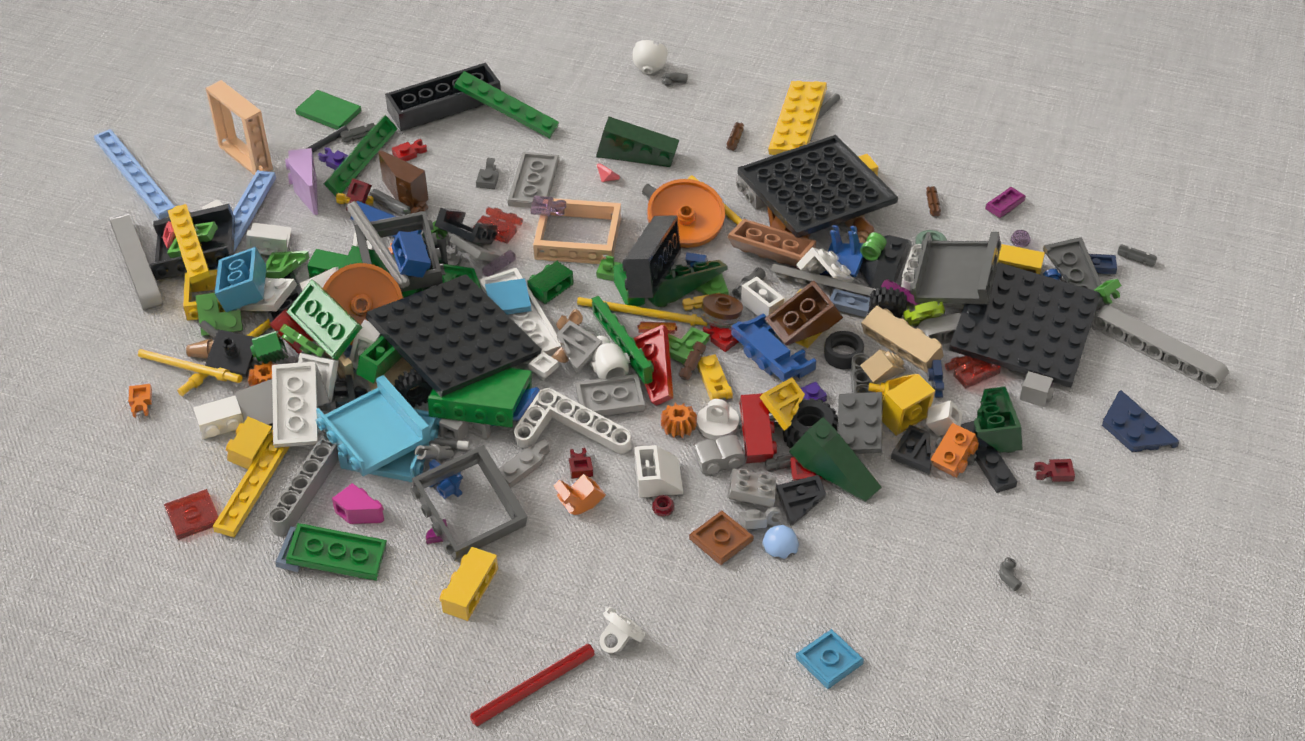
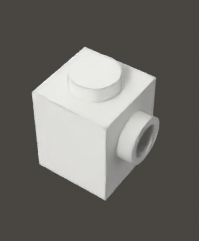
[926,400,962,436]

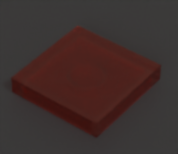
[164,489,219,540]

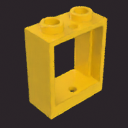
[183,270,225,321]

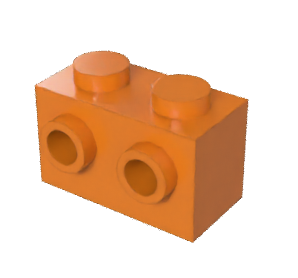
[931,423,979,478]

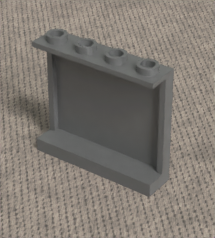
[910,232,1002,304]

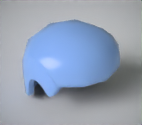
[762,525,799,559]

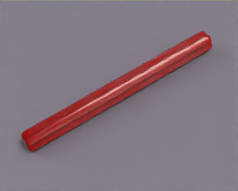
[470,644,595,726]

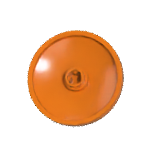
[647,179,725,248]
[323,263,403,345]

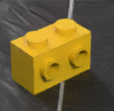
[225,416,272,469]

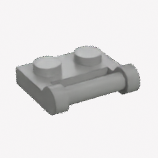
[450,234,499,266]

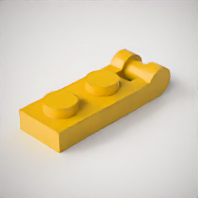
[697,354,733,400]

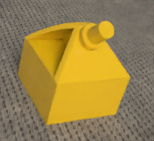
[868,374,935,436]

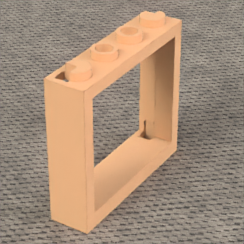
[206,80,273,175]
[533,198,621,264]

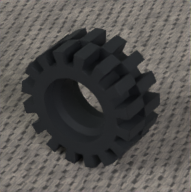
[869,287,907,318]
[394,368,433,408]

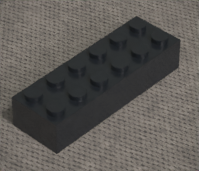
[385,62,501,131]
[622,215,681,298]

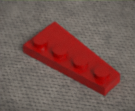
[633,325,673,406]

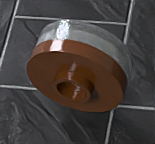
[700,293,743,328]

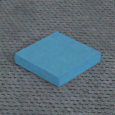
[485,278,532,315]
[796,629,864,689]

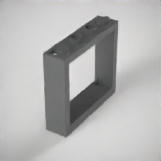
[354,211,445,292]
[410,445,528,561]

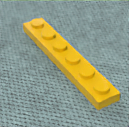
[168,204,211,284]
[213,430,290,538]

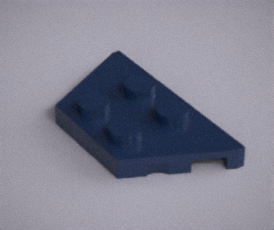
[1102,390,1179,452]

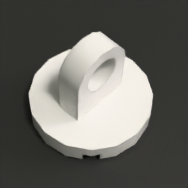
[697,399,739,440]
[600,607,646,653]

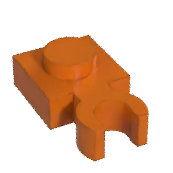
[128,384,152,418]

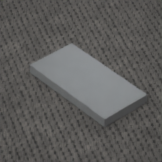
[508,152,559,209]
[235,364,330,426]

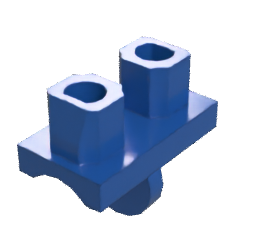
[428,459,463,499]

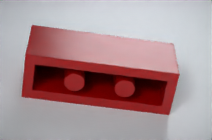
[739,393,777,463]

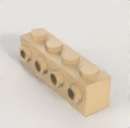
[861,306,944,373]

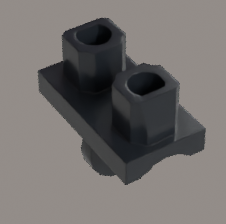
[333,375,368,409]

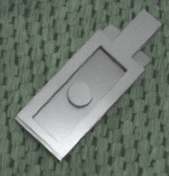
[498,439,550,488]

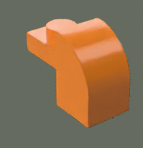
[554,474,606,515]

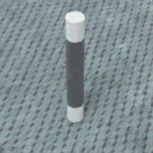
[429,438,470,450]

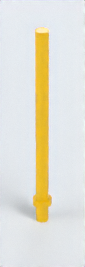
[577,297,709,326]

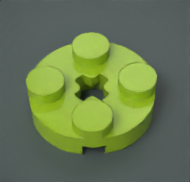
[903,301,945,327]

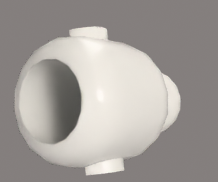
[590,335,630,379]

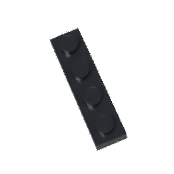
[961,421,1017,493]

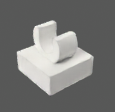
[529,352,559,381]

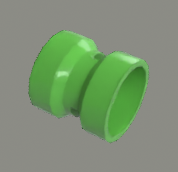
[860,232,887,261]

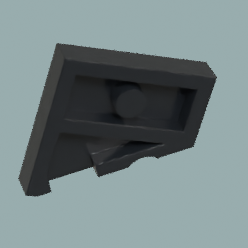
[891,425,932,474]
[776,475,826,526]

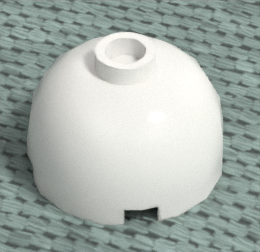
[632,40,668,74]

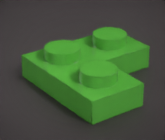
[167,222,218,258]
[195,293,243,336]
[668,327,709,364]

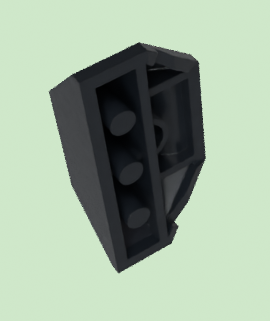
[859,235,912,290]

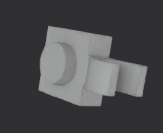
[739,507,780,529]

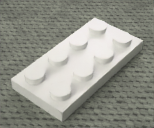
[272,362,318,447]

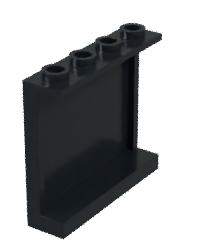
[149,204,235,280]

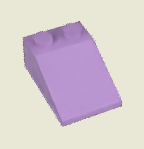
[285,148,318,215]

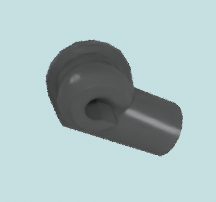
[662,72,688,86]
[999,557,1022,591]

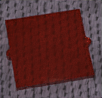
[637,321,677,334]

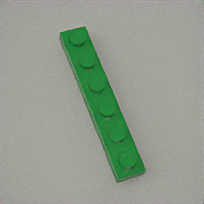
[454,71,559,139]
[323,115,398,197]
[591,296,654,384]

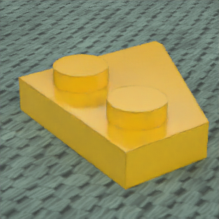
[760,377,805,431]

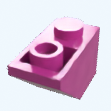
[332,483,384,524]

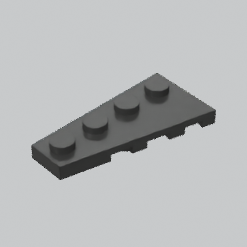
[1043,237,1109,310]

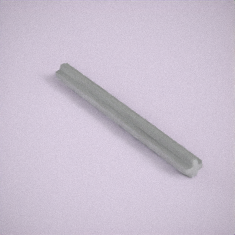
[347,201,410,288]

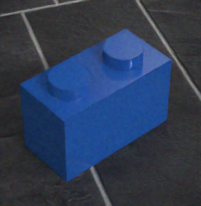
[391,231,431,278]

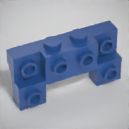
[731,314,816,382]

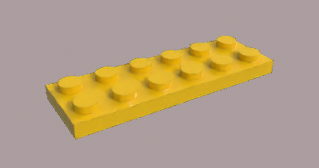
[768,81,827,155]

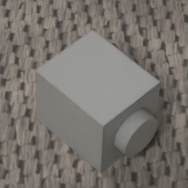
[1020,371,1055,407]

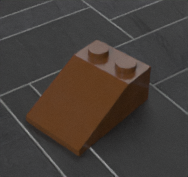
[378,150,429,210]
[765,280,843,346]

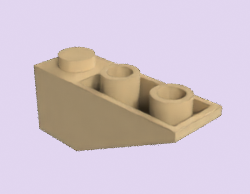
[860,349,906,383]

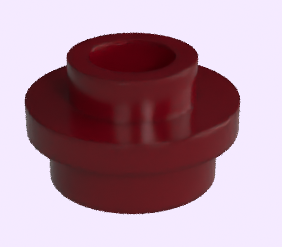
[652,495,674,516]

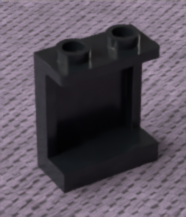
[434,208,498,244]

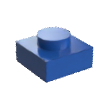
[685,252,708,267]

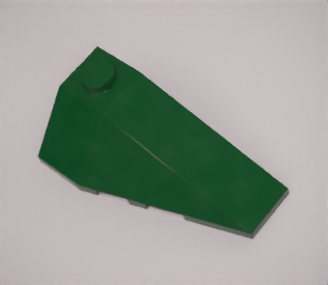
[648,260,728,307]
[974,386,1023,453]
[789,417,882,502]

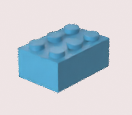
[215,247,266,312]

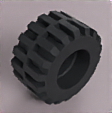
[783,398,838,448]

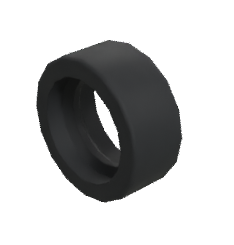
[824,331,864,370]

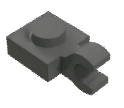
[476,158,499,189]

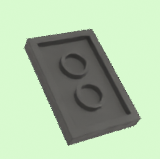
[838,392,883,454]

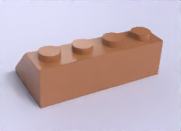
[728,219,817,269]

